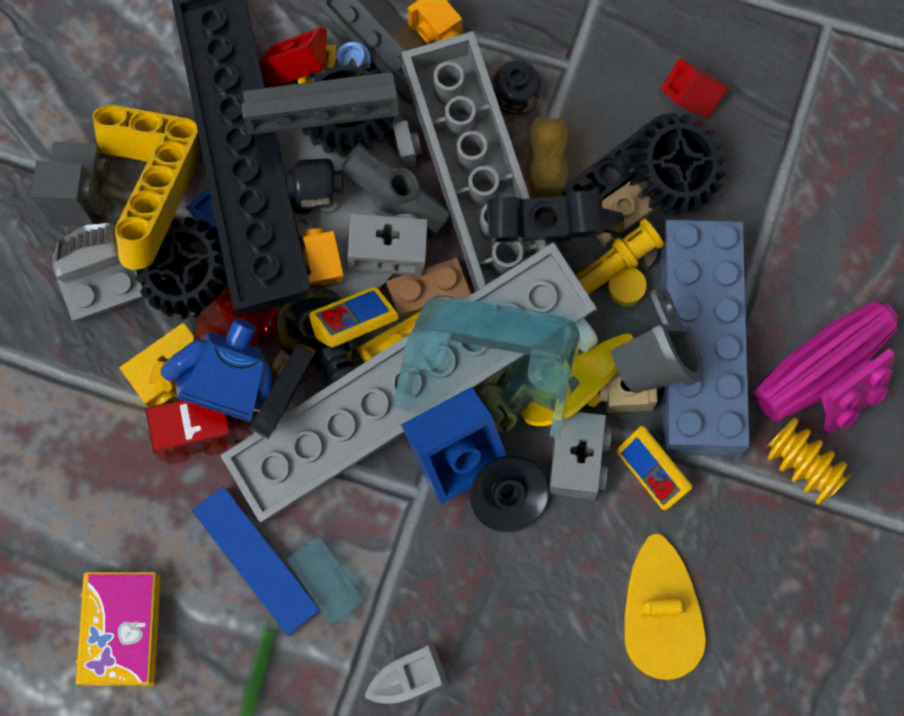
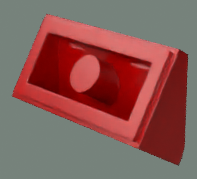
[260,27,327,87]

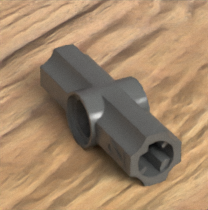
[340,143,450,237]

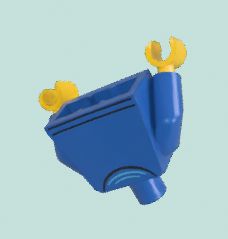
[149,319,274,422]

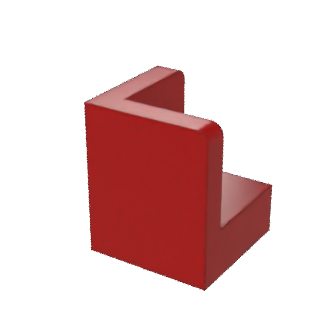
[660,58,728,118]

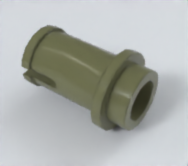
[475,383,517,433]

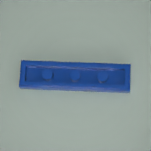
[192,486,321,636]

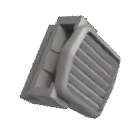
[52,223,145,322]

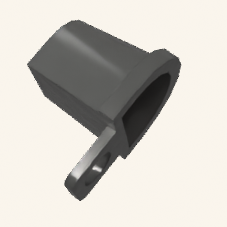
[610,288,704,393]

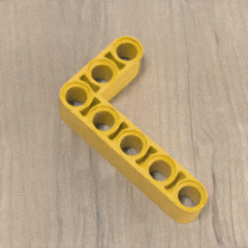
[93,105,201,270]

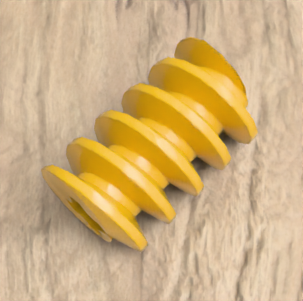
[765,417,853,505]

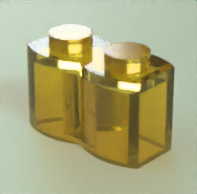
[528,118,568,198]

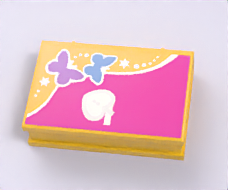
[75,572,161,686]

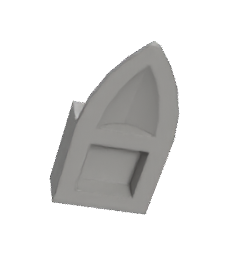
[391,109,421,170]
[365,645,449,704]

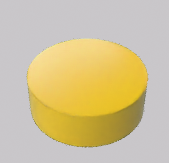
[607,267,647,307]

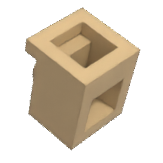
[598,371,657,413]

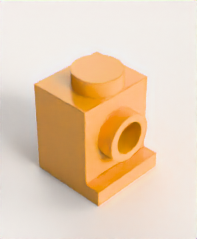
[407,0,462,44]
[302,228,343,287]

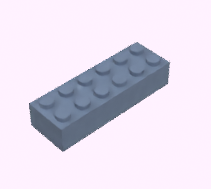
[660,220,749,457]

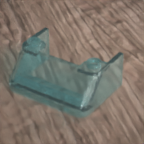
[393,295,580,441]

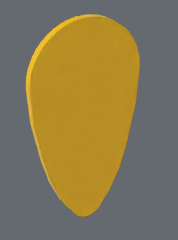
[520,333,634,426]
[624,534,706,680]

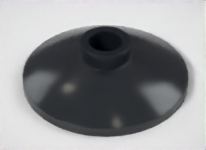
[275,286,341,362]
[470,456,548,532]

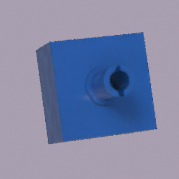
[401,387,507,505]

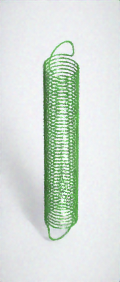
[238,616,277,716]

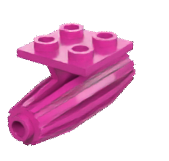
[753,301,898,435]

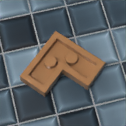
[386,258,471,320]

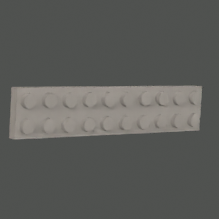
[220,242,597,523]

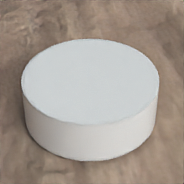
[565,319,598,352]

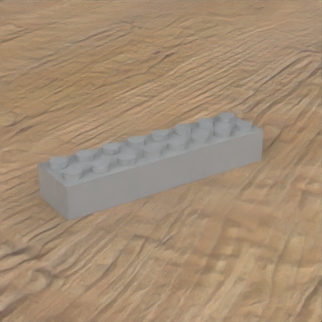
[401,31,546,292]

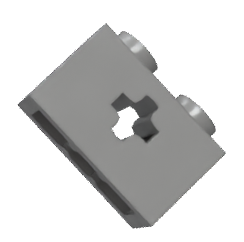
[346,211,427,276]
[548,412,612,500]

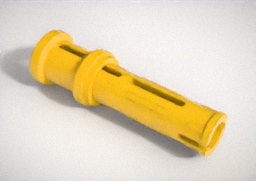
[575,218,664,295]

